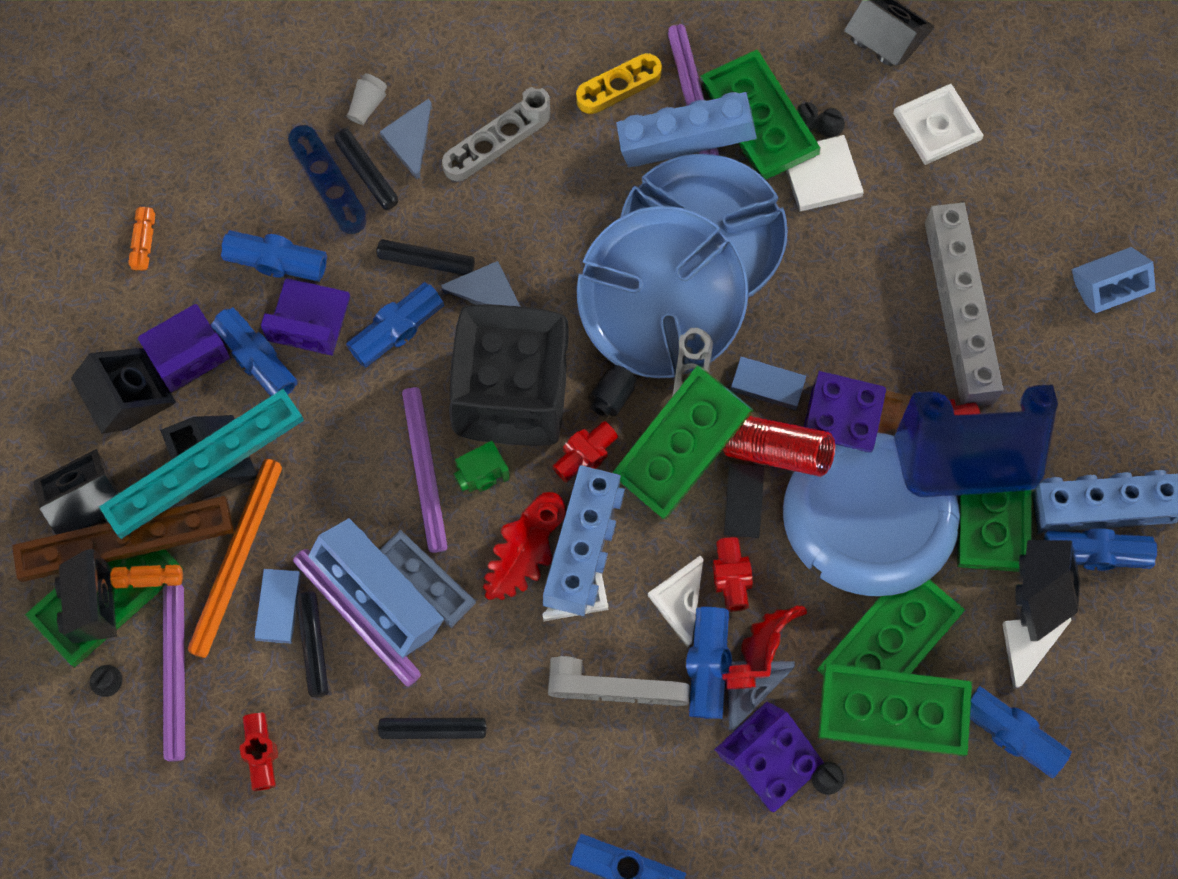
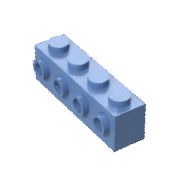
[616,92,757,167]
[543,465,625,616]
[1032,470,1178,533]
[308,518,444,658]

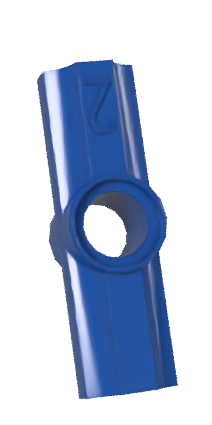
[221,230,327,282]
[346,282,444,368]
[210,307,298,397]
[1044,528,1157,571]
[686,607,732,719]
[970,686,1072,779]
[569,834,686,879]

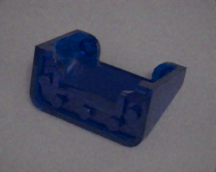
[894,385,1058,497]

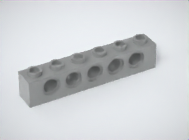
[925,203,1004,406]

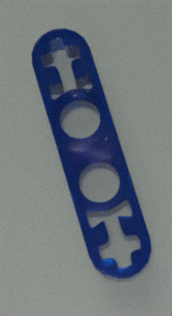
[288,125,367,234]

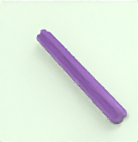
[668,24,719,155]
[402,387,447,553]
[293,549,421,687]
[163,584,185,762]

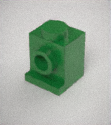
[453,441,510,492]

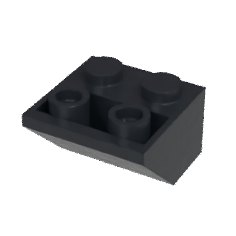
[160,415,257,503]
[1015,540,1081,641]

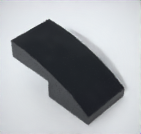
[724,463,764,538]

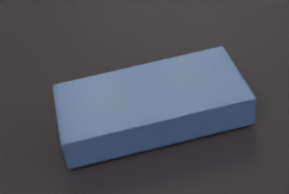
[730,357,806,410]
[254,569,301,644]

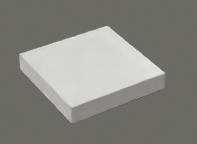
[893,84,983,165]
[786,135,863,212]

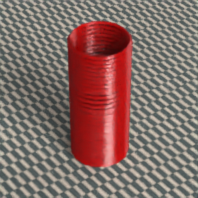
[723,416,835,477]

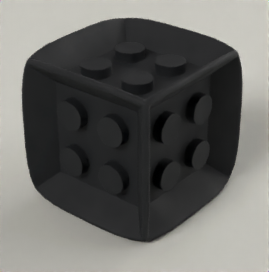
[449,304,569,446]

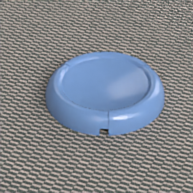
[621,154,788,298]
[577,206,748,378]
[783,432,960,596]

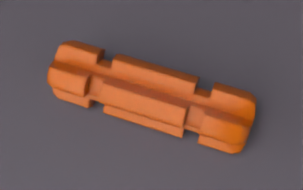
[128,207,156,271]
[110,565,183,588]

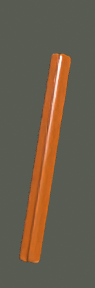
[188,459,282,658]

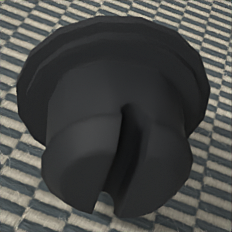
[797,102,819,130]
[817,108,845,137]
[90,665,123,697]
[811,762,844,795]

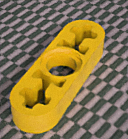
[576,54,662,114]

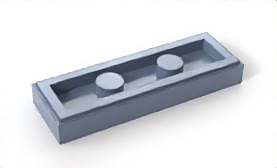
[380,530,476,628]

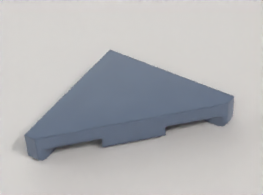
[380,99,432,179]
[441,261,520,307]
[728,661,795,730]

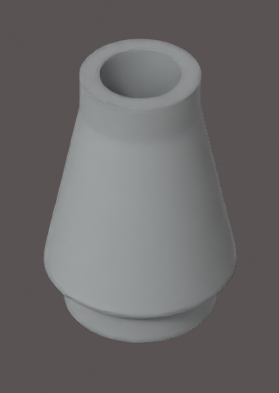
[346,74,387,125]

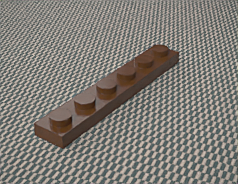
[12,496,234,582]

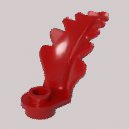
[483,492,566,600]
[722,605,807,689]

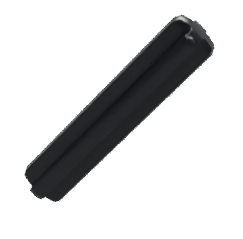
[334,128,399,210]
[376,239,475,275]
[296,592,329,697]
[378,717,487,739]

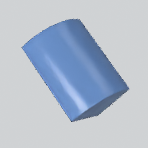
[1072,247,1156,314]

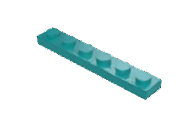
[99,389,304,539]

